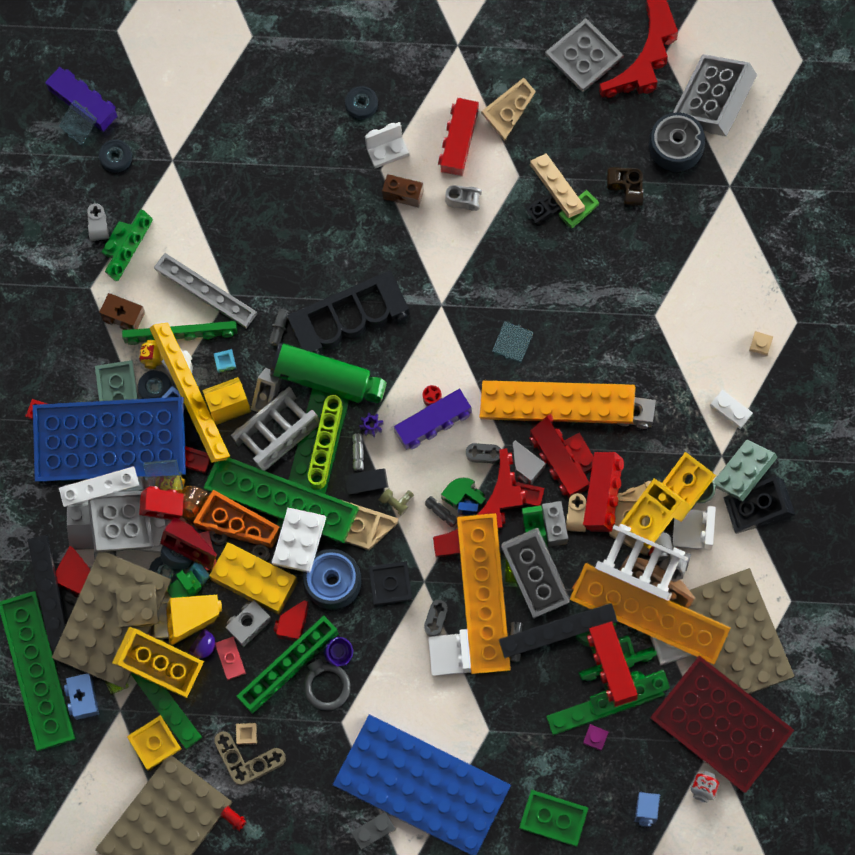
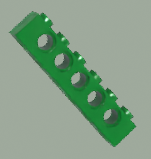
[237,616,339,714]

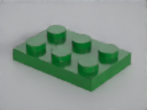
[519,790,589,847]

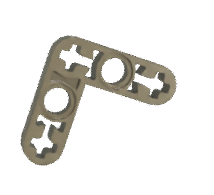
[214,731,286,786]

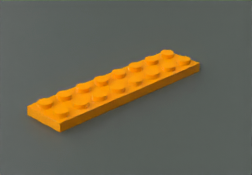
[480,381,635,424]
[457,513,511,674]
[569,563,730,665]

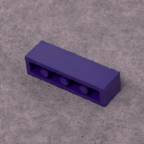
[45,67,117,132]
[394,388,472,450]

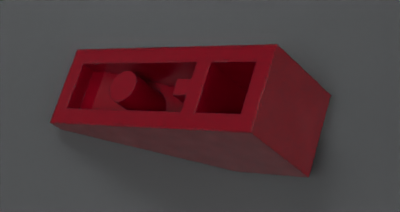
[160,517,217,570]

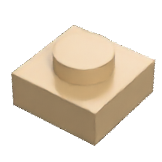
[749,331,773,356]
[236,723,257,745]

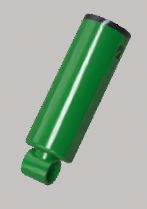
[269,342,387,403]

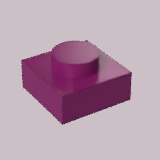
[583,724,609,751]

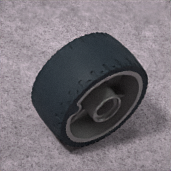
[649,112,705,172]

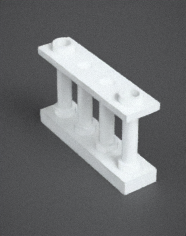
[59,466,145,507]
[595,523,688,601]

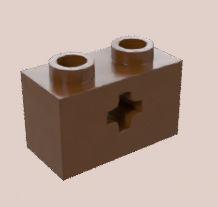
[382,174,424,208]
[99,293,145,330]

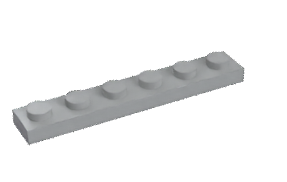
[154,253,257,329]

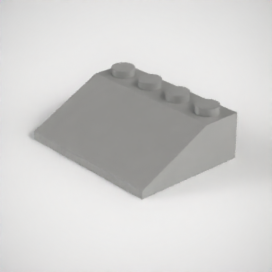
[673,54,757,136]

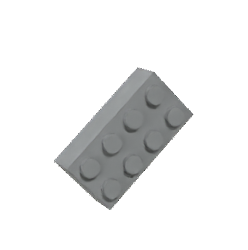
[501,528,570,618]

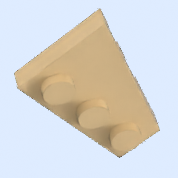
[481,78,536,141]

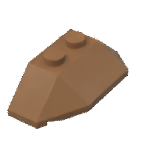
[619,555,695,608]

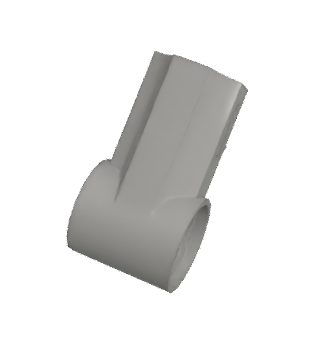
[668,550,691,582]

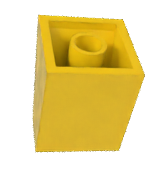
[203,377,251,425]
[166,595,222,645]

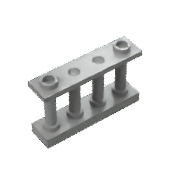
[231,387,320,471]

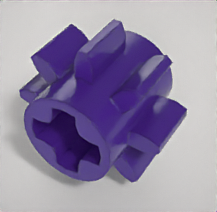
[360,413,383,437]

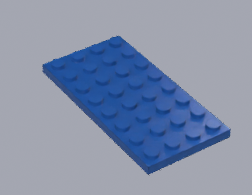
[33,397,186,482]
[333,714,511,855]

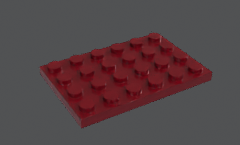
[651,655,795,793]

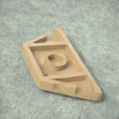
[609,481,651,555]
[339,499,399,550]

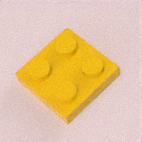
[127,715,182,770]

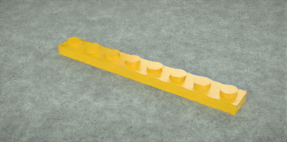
[149,322,230,463]

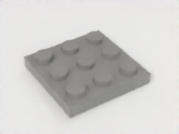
[545,18,623,93]
[88,491,153,552]

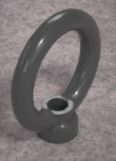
[303,659,351,710]

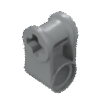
[445,185,482,211]
[87,203,109,241]

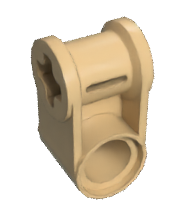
[566,493,586,532]

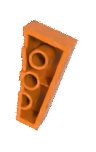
[193,490,281,549]

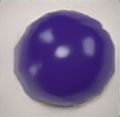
[189,629,215,659]
[324,637,353,667]

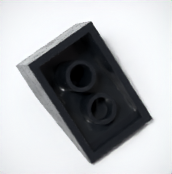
[724,476,795,534]

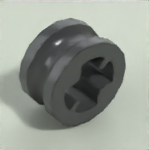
[210,531,228,545]

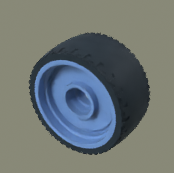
[303,549,361,610]

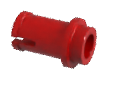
[220,806,246,831]

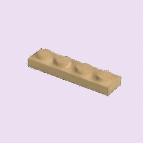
[530,154,585,218]

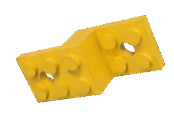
[619,452,716,549]

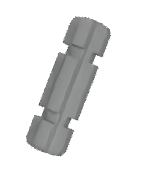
[352,433,364,471]

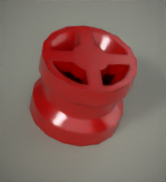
[422,385,442,406]

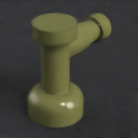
[379,488,414,516]

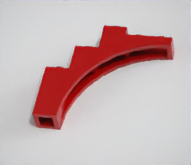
[599,0,678,98]
[433,448,526,557]

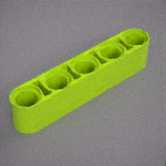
[308,395,343,490]

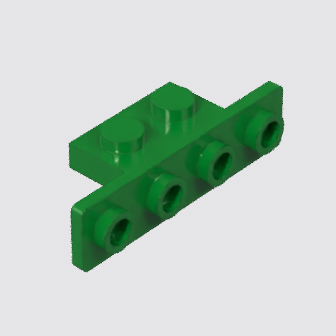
[101,210,153,281]
[578,635,657,681]
[590,670,670,715]

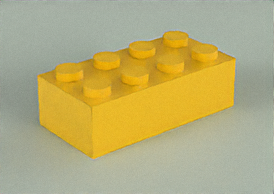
[209,542,298,616]
[112,627,204,697]

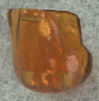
[181,486,209,521]

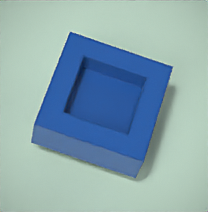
[458,500,478,516]

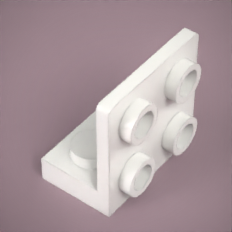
[365,123,409,169]
[672,506,716,550]
[429,629,471,676]

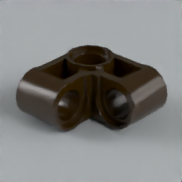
[607,167,643,206]

